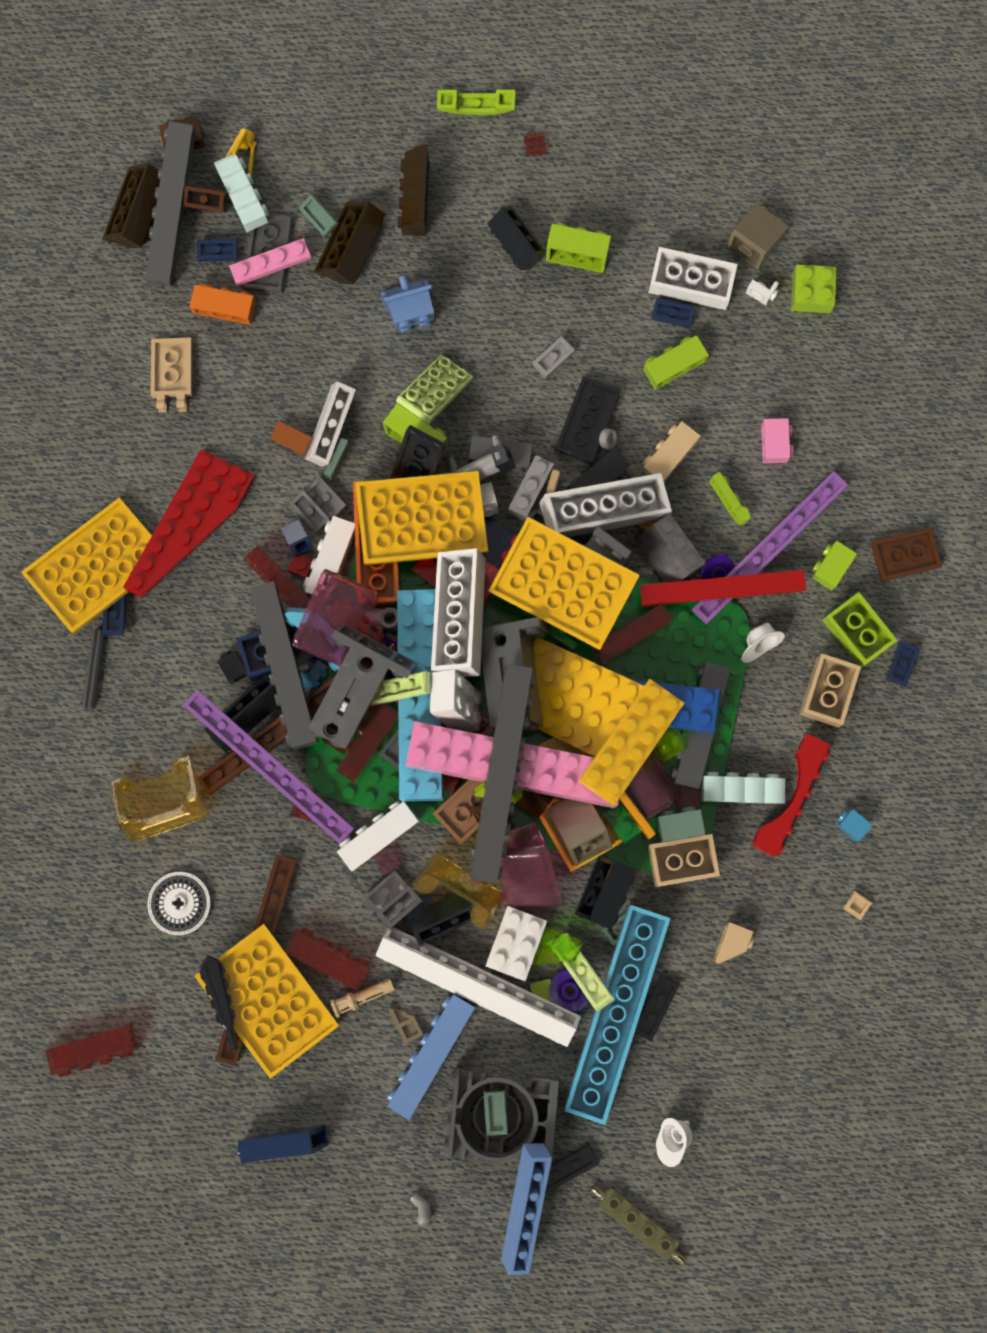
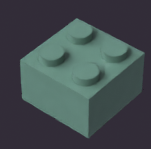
[655,806,705,843]

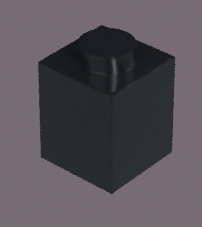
[217,651,247,685]

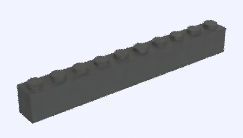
[469,664,535,884]

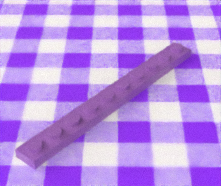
[692,471,848,625]
[183,690,354,844]

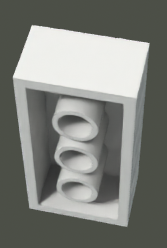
[648,247,738,310]

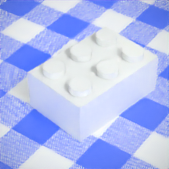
[430,669,482,732]
[486,906,547,981]

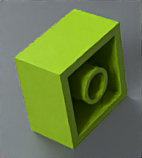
[791,265,836,313]

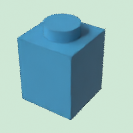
[836,809,873,842]

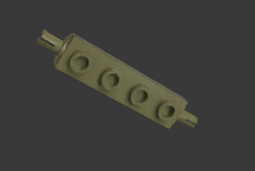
[590,1184,687,1265]

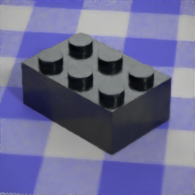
[575,856,636,930]

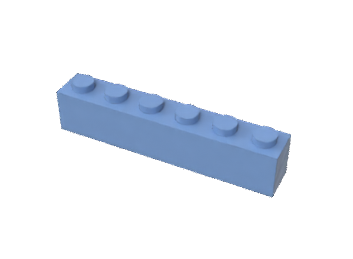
[387,994,475,1120]
[501,1144,552,1275]

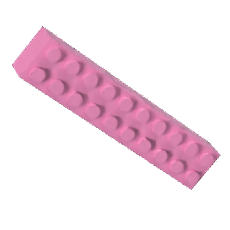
[405,721,619,808]

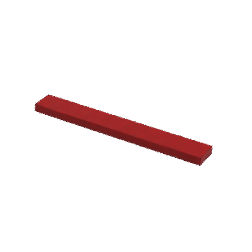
[640,570,807,607]

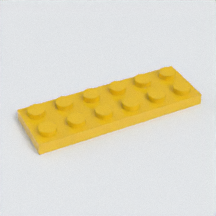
[578,679,684,806]

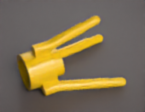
[225,128,257,178]

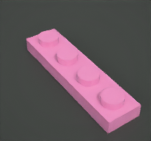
[229,238,311,286]

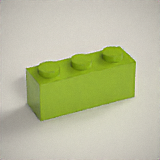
[643,335,709,390]

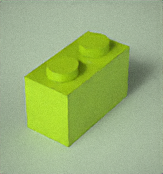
[811,541,857,591]

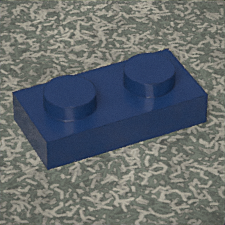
[197,239,238,262]
[651,298,695,329]
[102,595,126,636]
[885,641,920,687]

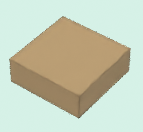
[547,470,560,493]
[843,891,872,920]

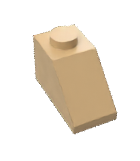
[713,922,755,964]

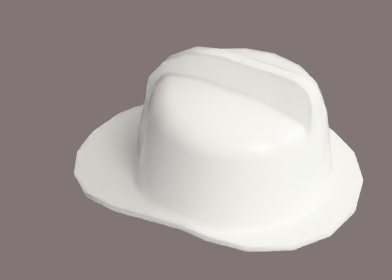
[741,623,785,663]
[656,1118,693,1167]

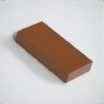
[270,421,314,456]

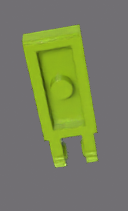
[709,472,750,526]

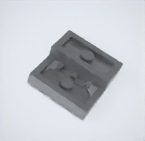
[289,476,349,533]
[363,870,422,929]

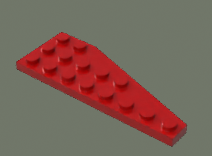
[123,449,255,598]

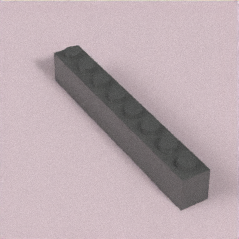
[143,121,196,287]
[248,581,319,750]

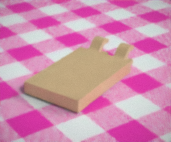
[151,338,193,413]

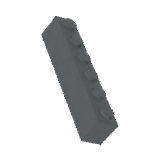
[671,662,730,790]

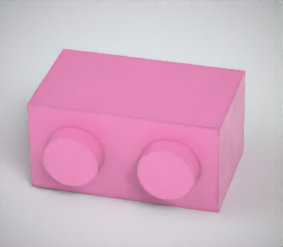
[761,418,793,463]

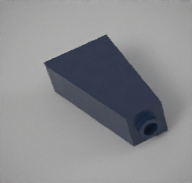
[237,1124,328,1163]

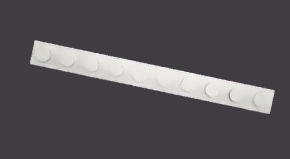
[375,927,581,1047]

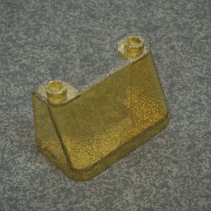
[109,756,207,841]
[411,855,503,931]

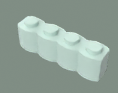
[214,155,269,232]
[700,772,785,804]

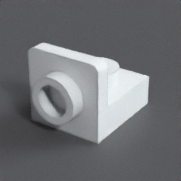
[746,280,779,305]

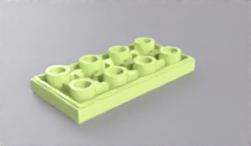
[396,354,473,424]

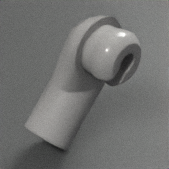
[409,1192,432,1226]

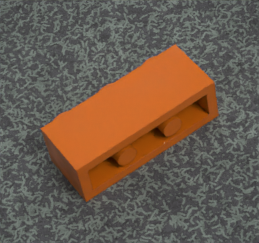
[189,284,256,325]

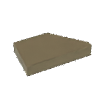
[388,1007,425,1045]

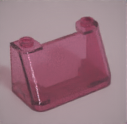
[293,569,379,667]
[500,822,563,907]

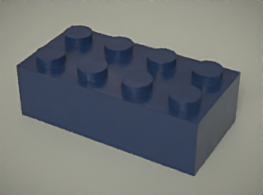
[236,619,329,681]

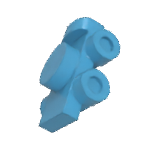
[301,660,328,690]

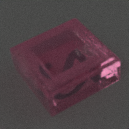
[374,847,402,876]

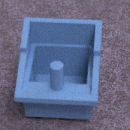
[380,275,434,333]

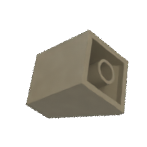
[727,204,789,270]
[547,799,612,866]

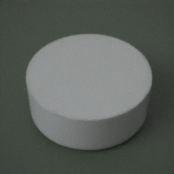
[599,428,617,449]

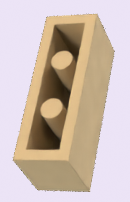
[642,421,701,483]

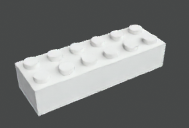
[540,473,672,537]
[431,548,486,677]

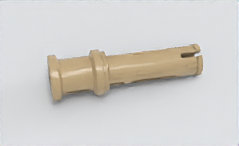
[330,978,395,1018]

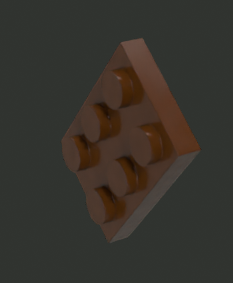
[870,528,942,582]

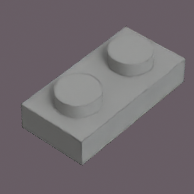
[532,336,575,379]

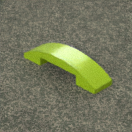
[437,90,516,115]

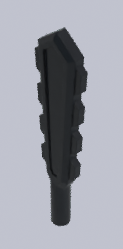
[199,955,239,1051]

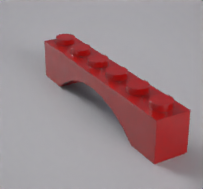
[750,733,830,857]

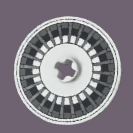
[148,872,211,935]

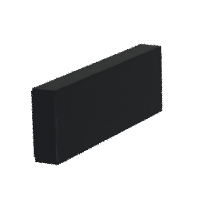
[635,974,680,1041]
[545,1144,599,1194]

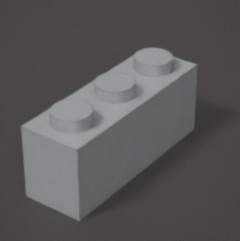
[508,455,554,522]

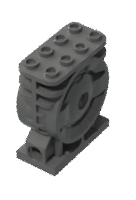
[444,1068,559,1170]

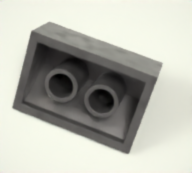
[635,513,705,583]

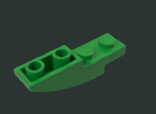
[594,802,642,845]

